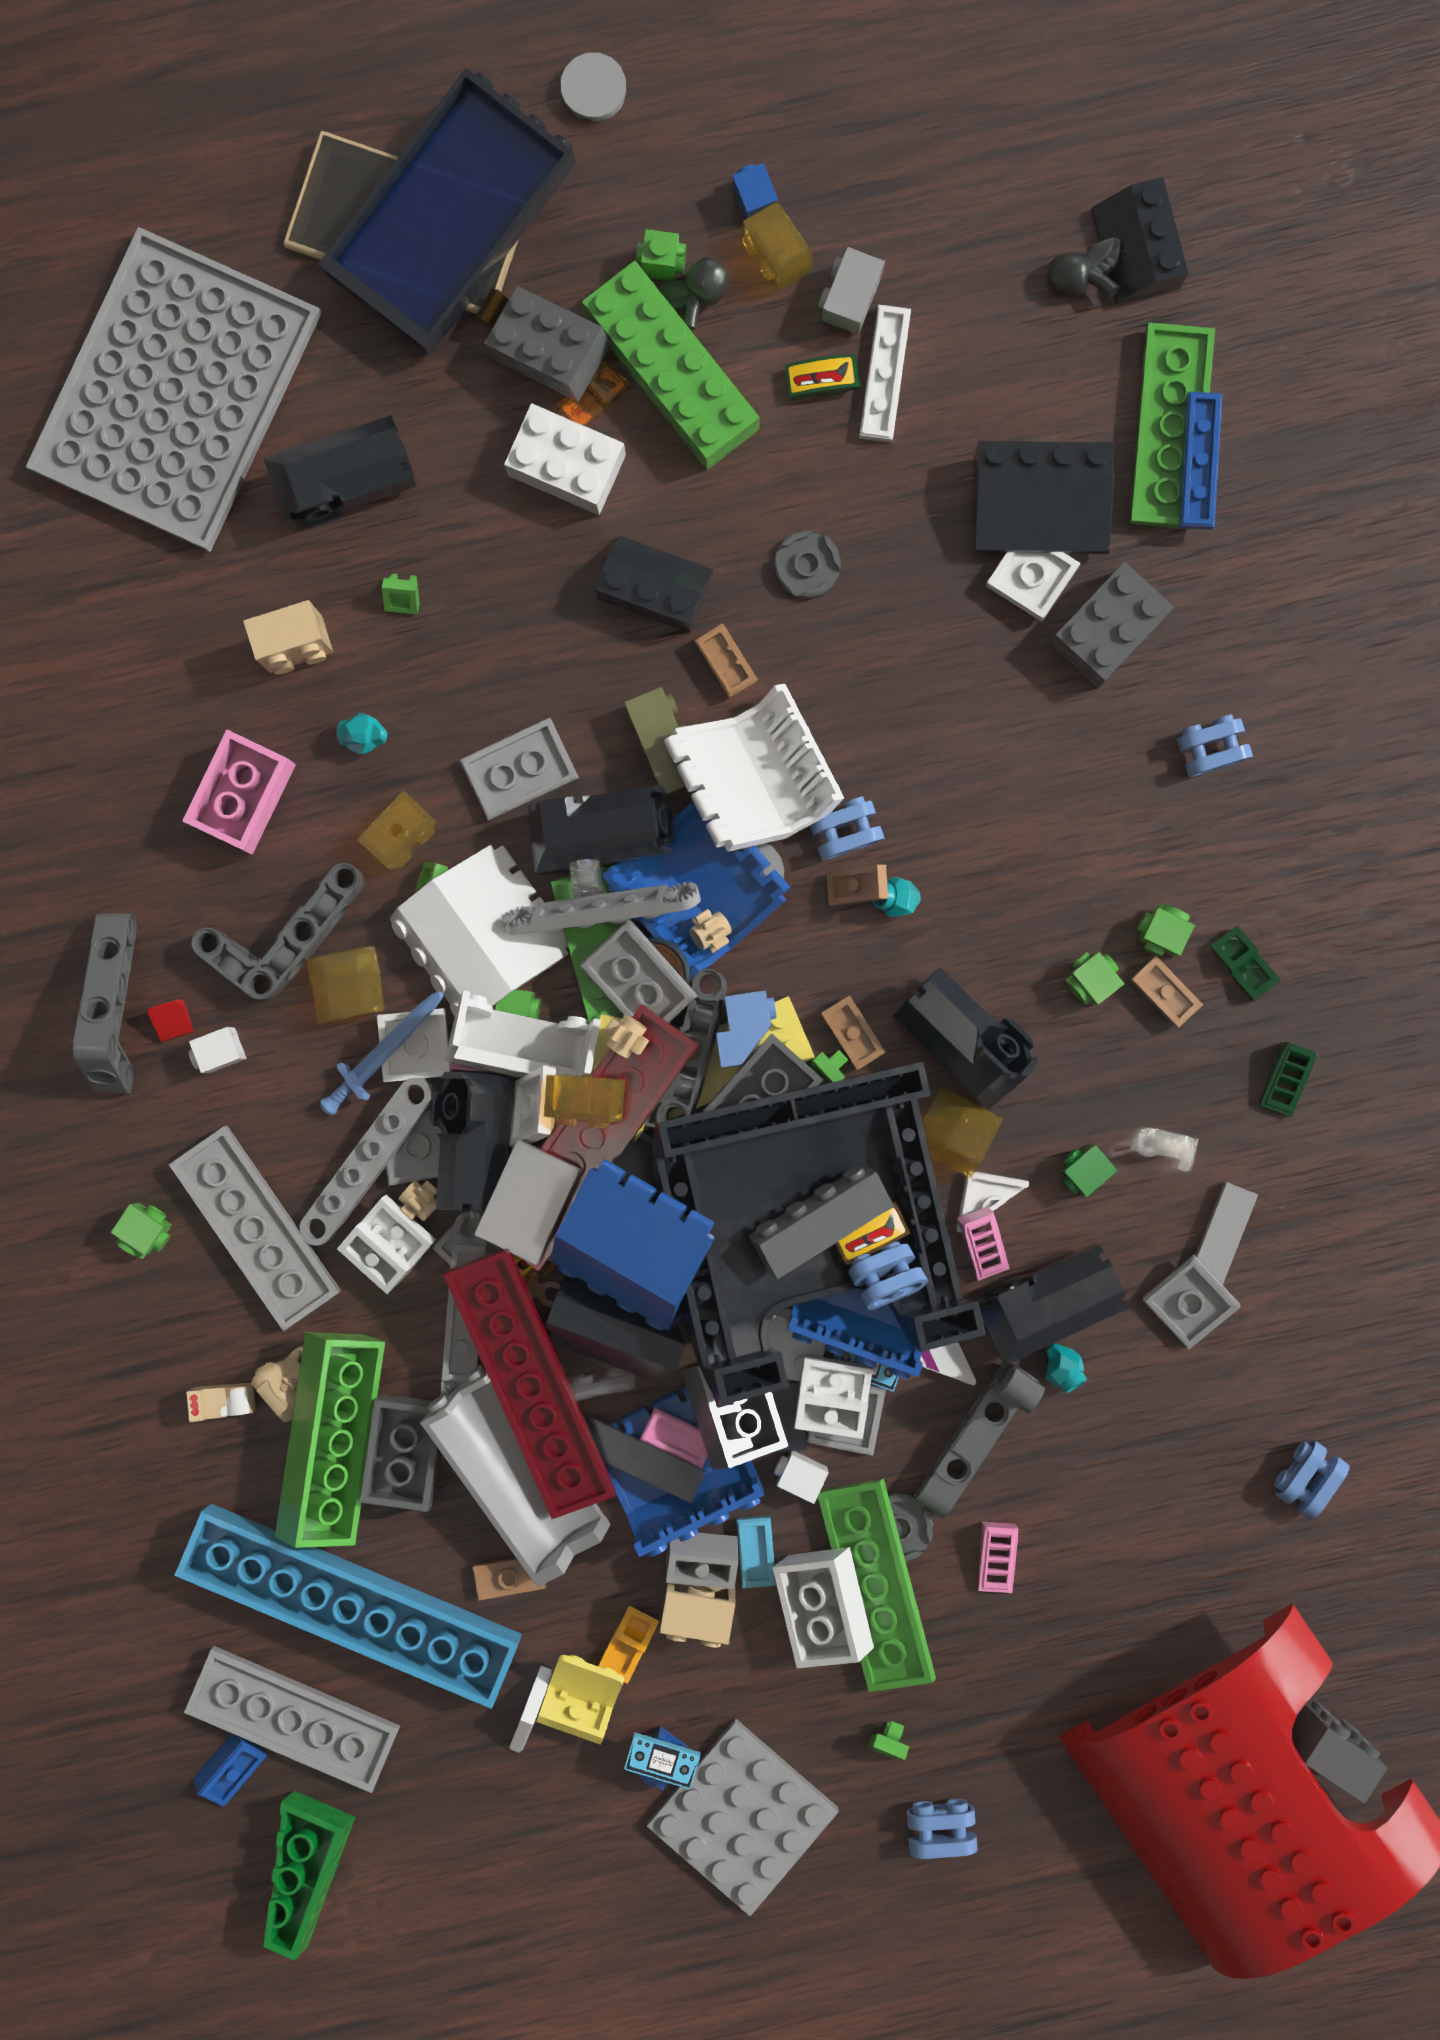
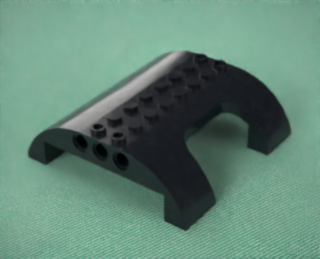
[653,1062,986,1406]

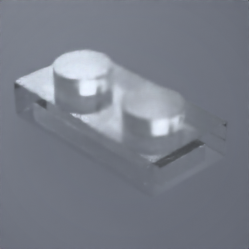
[569,1368,637,1401]

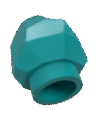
[336,712,387,754]
[872,877,921,917]
[1045,1343,1087,1394]

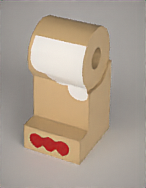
[187,1383,256,1422]

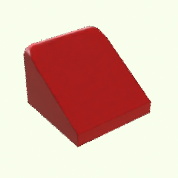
[147,999,194,1042]

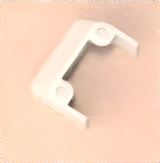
[445,990,601,1088]

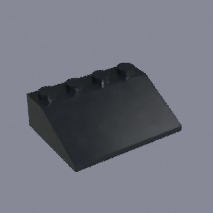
[974,441,1114,554]

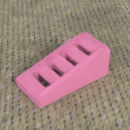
[957,1206,1010,1281]
[978,1522,1018,1593]

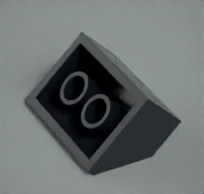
[1091,177,1189,305]
[595,535,714,633]

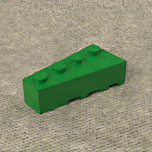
[264,1791,355,1961]

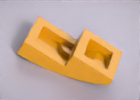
[598,1606,659,1684]

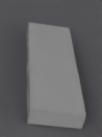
[1195,1182,1258,1285]

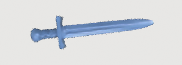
[320,991,443,1115]

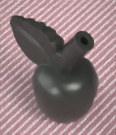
[1048,238,1121,297]
[658,256,731,330]

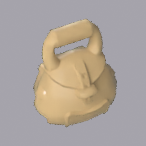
[251,1345,303,1422]

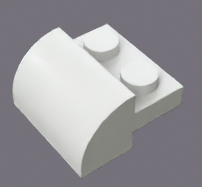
[337,1195,436,1294]
[795,1355,873,1439]

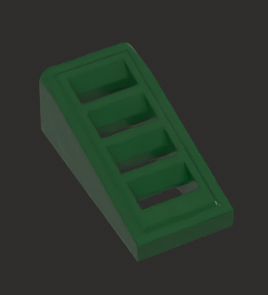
[1258,1042,1318,1117]

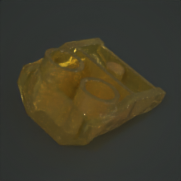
[307,946,385,1025]
[922,1086,1003,1178]

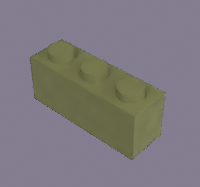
[624,687,687,800]

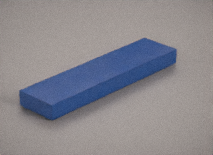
[1179,391,1223,530]

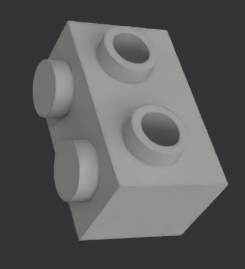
[818,247,885,335]
[666,1533,739,1589]

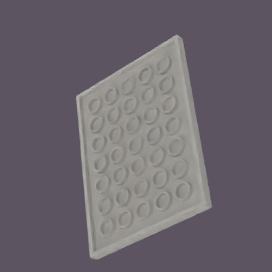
[26,227,322,552]

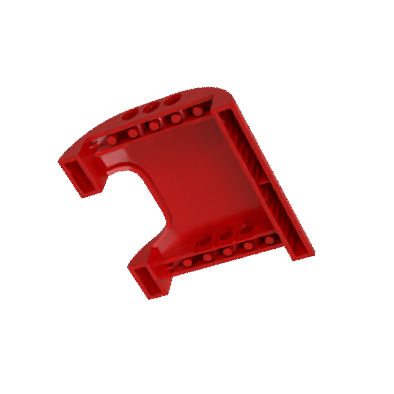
[1059,1603,1440,1979]

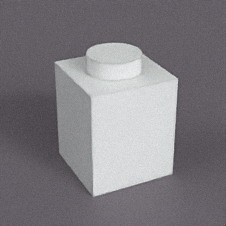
[189,1027,247,1073]
[773,1451,829,1504]

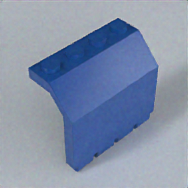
[602,801,790,979]
[550,1159,715,1331]
[787,1289,923,1379]
[603,1386,764,1557]

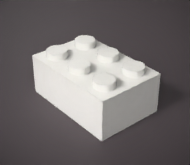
[504,403,626,515]
[773,1547,874,1668]

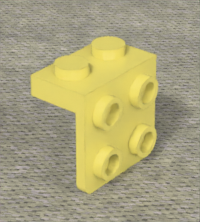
[536,1655,624,1745]

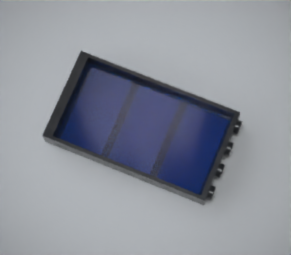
[318,68,576,356]

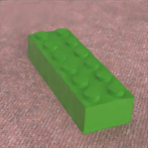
[582,261,760,470]
[275,1332,385,1548]

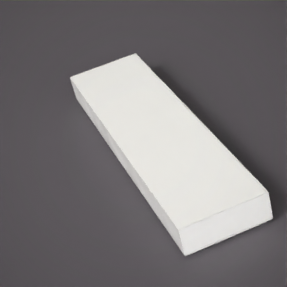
[859,305,911,443]

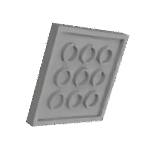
[647,1718,839,1916]

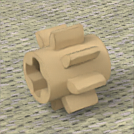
[689,909,731,953]
[604,1015,649,1058]
[398,1180,437,1222]

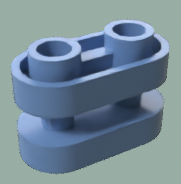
[1176,714,1253,778]
[809,797,885,861]
[848,1242,928,1310]
[1274,1440,1349,1520]
[907,1799,978,1859]

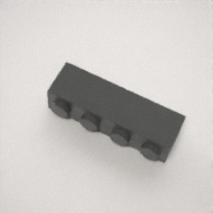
[748,1164,894,1279]

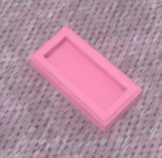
[640,1407,708,1468]

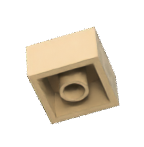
[243,600,334,675]
[660,1583,736,1647]

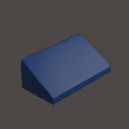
[194,1733,267,1807]

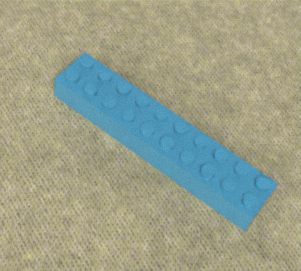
[174,1504,522,1709]

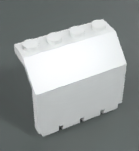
[664,684,844,852]
[390,845,569,1016]

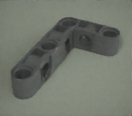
[191,863,365,1001]
[73,913,137,1093]
[644,969,727,1129]
[914,1363,1045,1518]

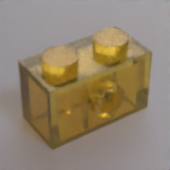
[742,201,814,290]
[357,791,437,871]
[544,1074,625,1129]

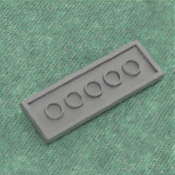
[169,1126,341,1331]
[184,1646,400,1793]

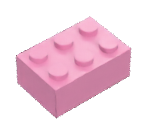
[182,730,296,855]

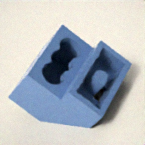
[716,990,777,1069]

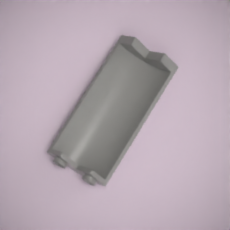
[420,1365,610,1587]

